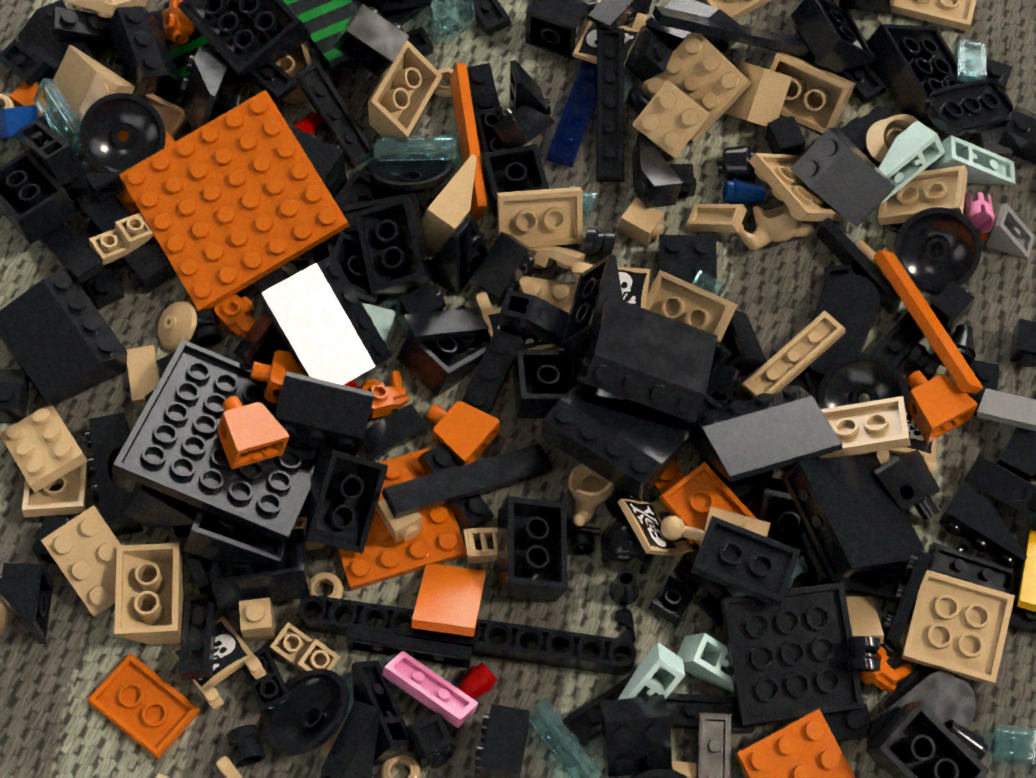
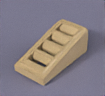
[463,527,498,565]

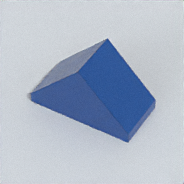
[0,105,39,137]

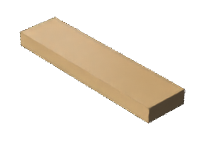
[741,310,846,399]

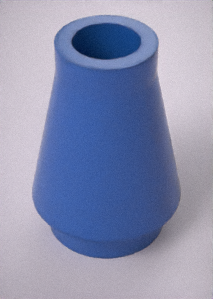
[722,178,765,204]

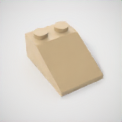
[47,45,136,125]
[421,154,477,253]

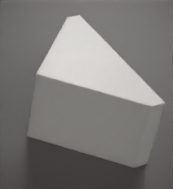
[986,203,1035,259]

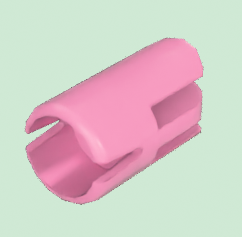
[964,192,995,234]

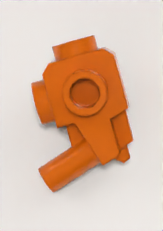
[162,0,195,44]
[214,294,257,339]
[361,371,409,419]
[858,646,913,692]

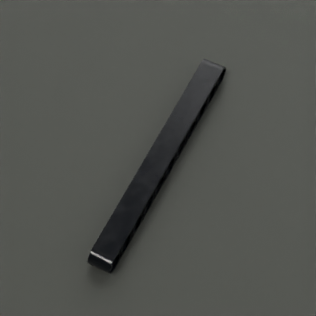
[298,595,637,676]

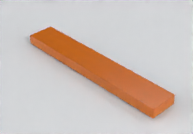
[450,63,488,220]
[874,250,983,394]

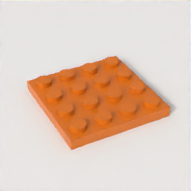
[337,447,466,591]

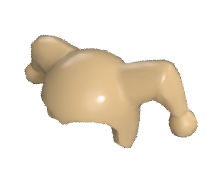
[737,204,814,250]
[568,464,615,527]

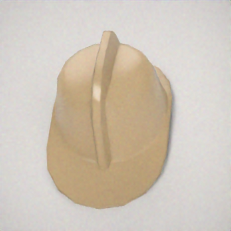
[865,114,920,163]

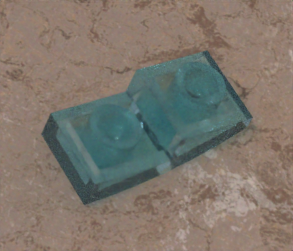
[994,725,1036,764]

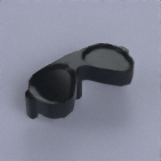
[614,605,636,645]

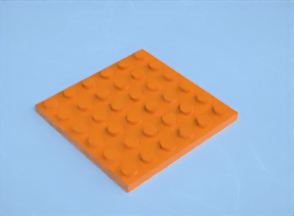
[119,90,350,311]

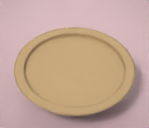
[158,301,197,351]

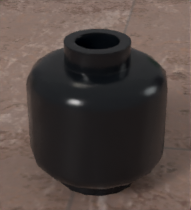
[717,145,756,181]

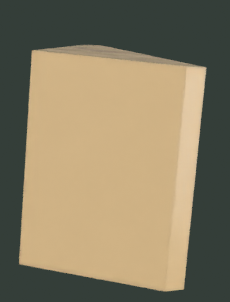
[724,61,792,127]

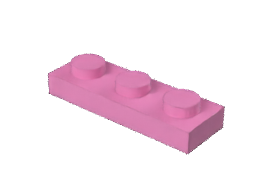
[382,651,478,728]

